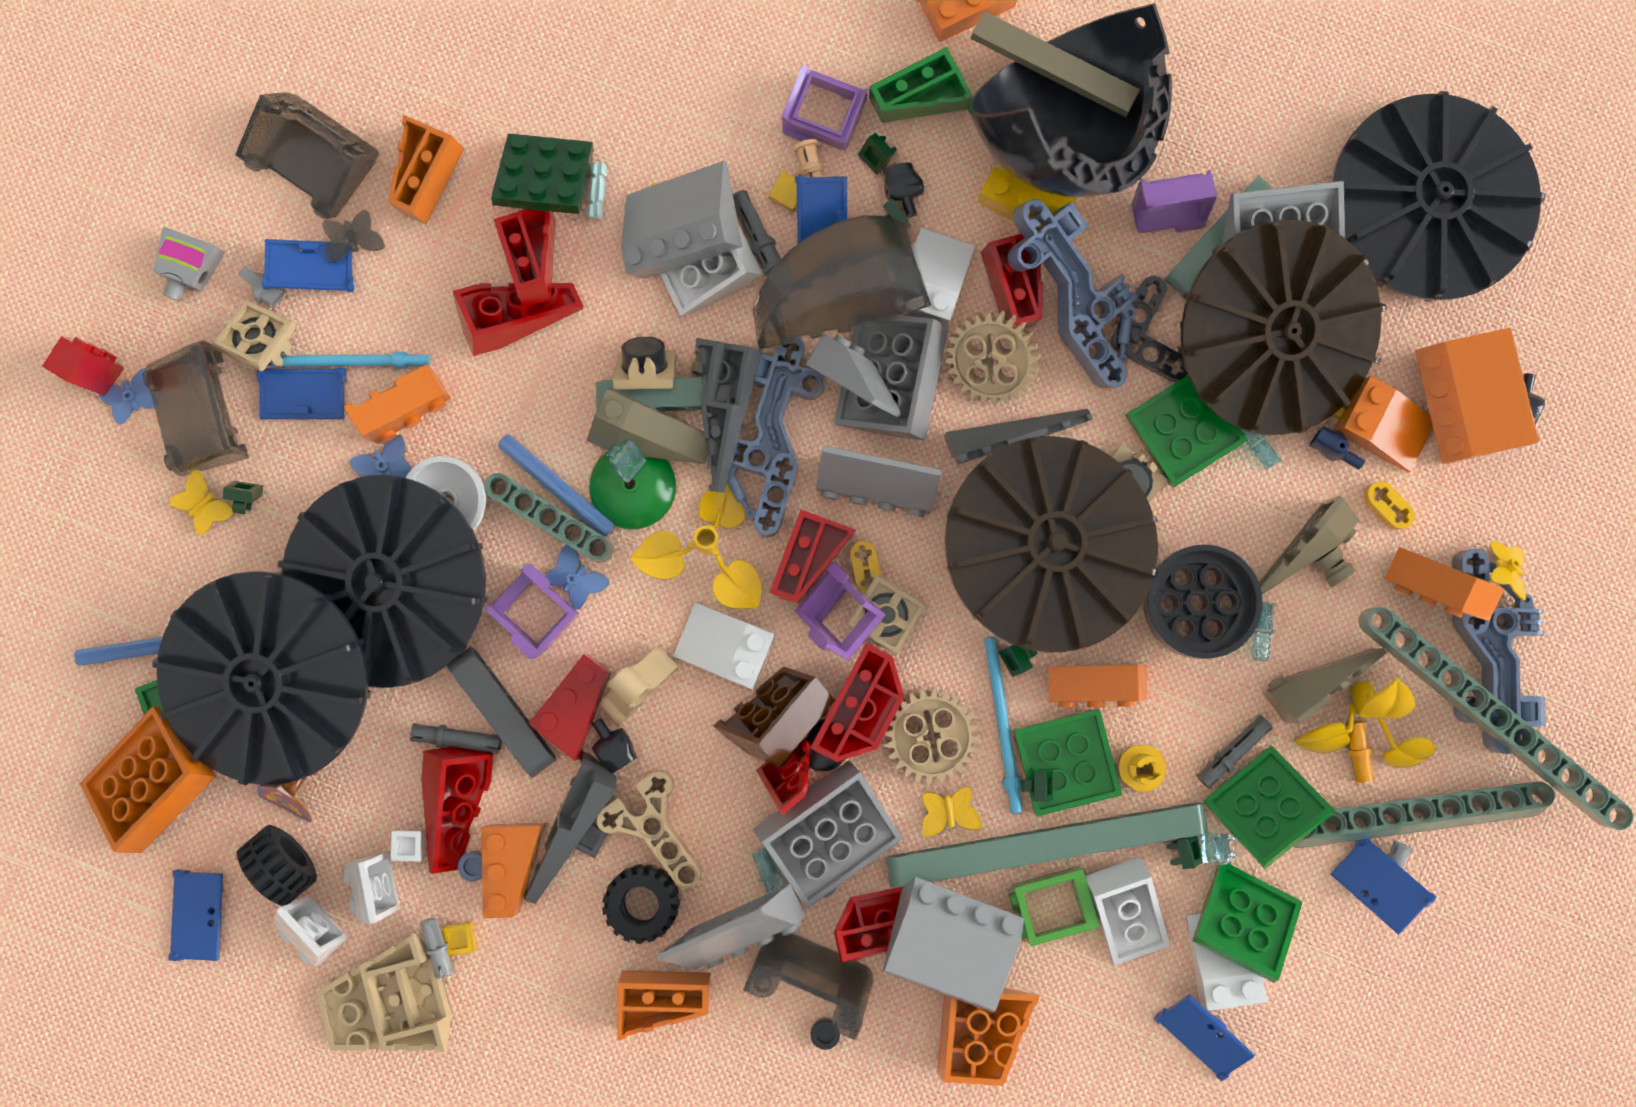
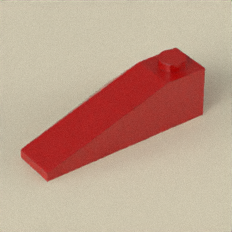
[453,283,583,356]
[756,738,810,815]
[421,747,494,874]

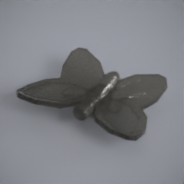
[322,210,385,263]

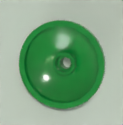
[589,451,676,530]

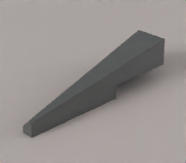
[944,409,1093,465]

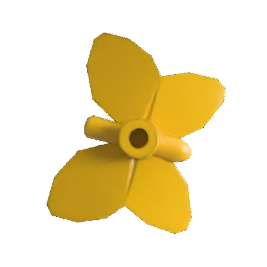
[169,470,234,535]
[1489,541,1526,601]
[922,786,982,837]

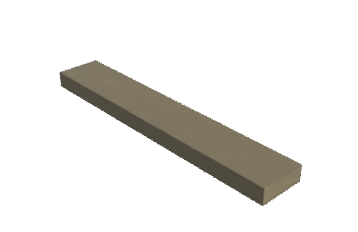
[970,11,1140,117]

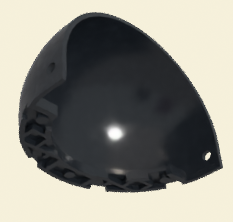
[968,3,1172,197]

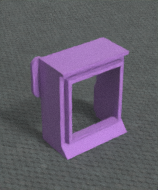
[782,64,868,151]
[1131,170,1217,234]
[794,562,886,660]
[485,564,580,659]

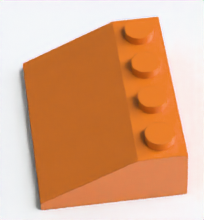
[1415,327,1540,464]
[79,706,216,853]

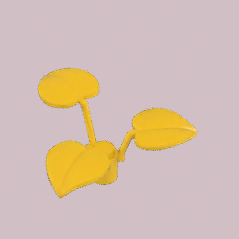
[631,484,762,609]
[1294,678,1436,768]

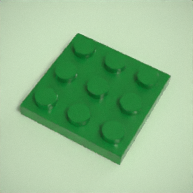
[1125,375,1248,488]
[1013,709,1122,817]
[1203,745,1335,870]
[1192,861,1303,983]

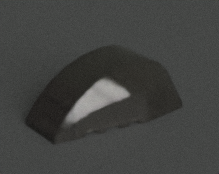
[752,215,932,349]

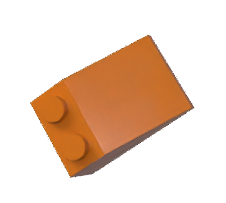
[1333,376,1433,472]

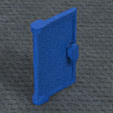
[795,175,848,265]
[262,239,355,293]
[257,367,347,419]
[1331,839,1437,935]
[168,869,223,961]
[1154,994,1255,1081]

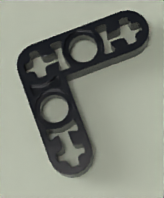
[1111,276,1187,382]

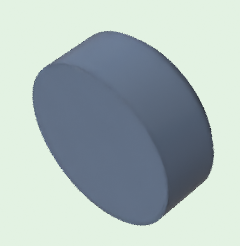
[458,851,482,882]

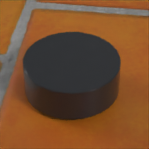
[811,1018,840,1050]

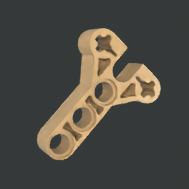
[598,646,679,727]
[597,770,702,889]

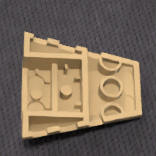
[315,933,451,1052]

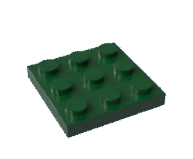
[491,133,594,214]

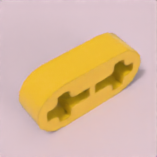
[1364,481,1415,530]
[850,541,881,594]

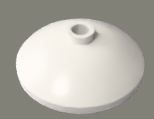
[406,456,486,531]

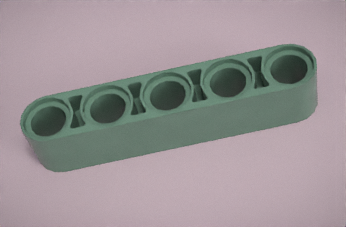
[1164,175,1274,296]
[596,377,704,411]
[484,473,613,562]

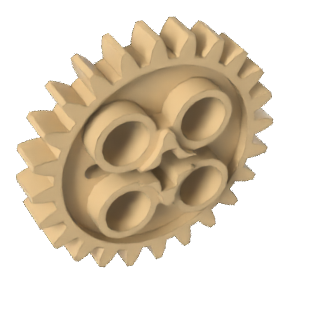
[945,310,1041,406]
[884,689,980,785]

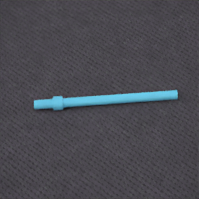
[269,352,431,369]
[984,637,1023,814]

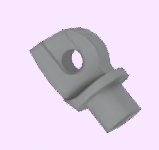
[238,266,285,308]

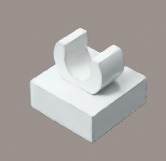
[391,830,424,861]

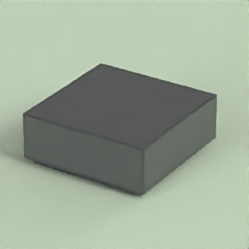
[575,823,608,858]

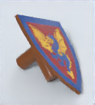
[257,777,312,823]

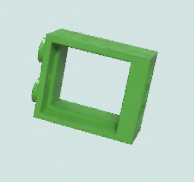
[1008,866,1100,947]

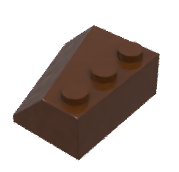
[713,667,835,767]

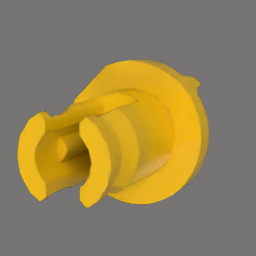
[1118,744,1166,792]

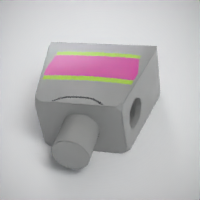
[154,227,225,301]

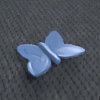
[99,366,161,425]
[350,435,412,478]
[545,545,609,610]

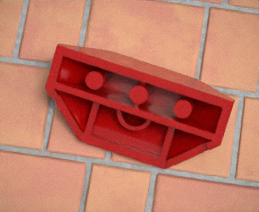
[810,642,905,762]
[834,887,902,962]

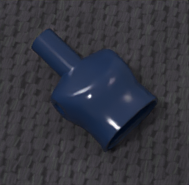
[1309,426,1365,470]

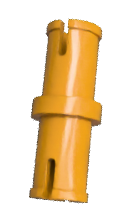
[1345,721,1375,783]

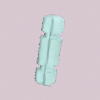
[586,162,607,220]

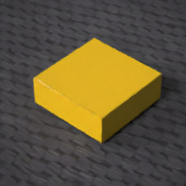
[768,171,797,212]
[442,921,477,956]

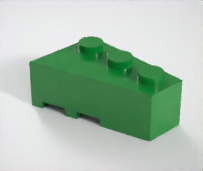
[869,47,973,122]

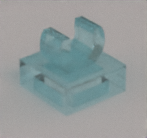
[606,440,646,482]
[1200,832,1237,865]

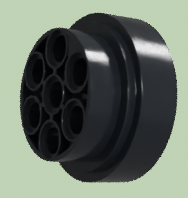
[1143,545,1263,659]

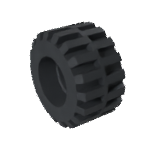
[237,825,317,906]
[602,864,680,944]

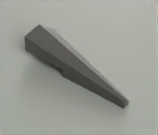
[696,338,762,493]
[524,752,616,904]

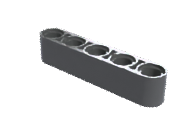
[447,646,557,778]

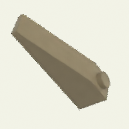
[587,388,709,464]
[1259,496,1359,594]
[1263,648,1387,724]

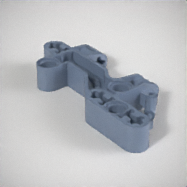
[1008,199,1138,388]
[727,334,823,537]
[1452,548,1546,754]

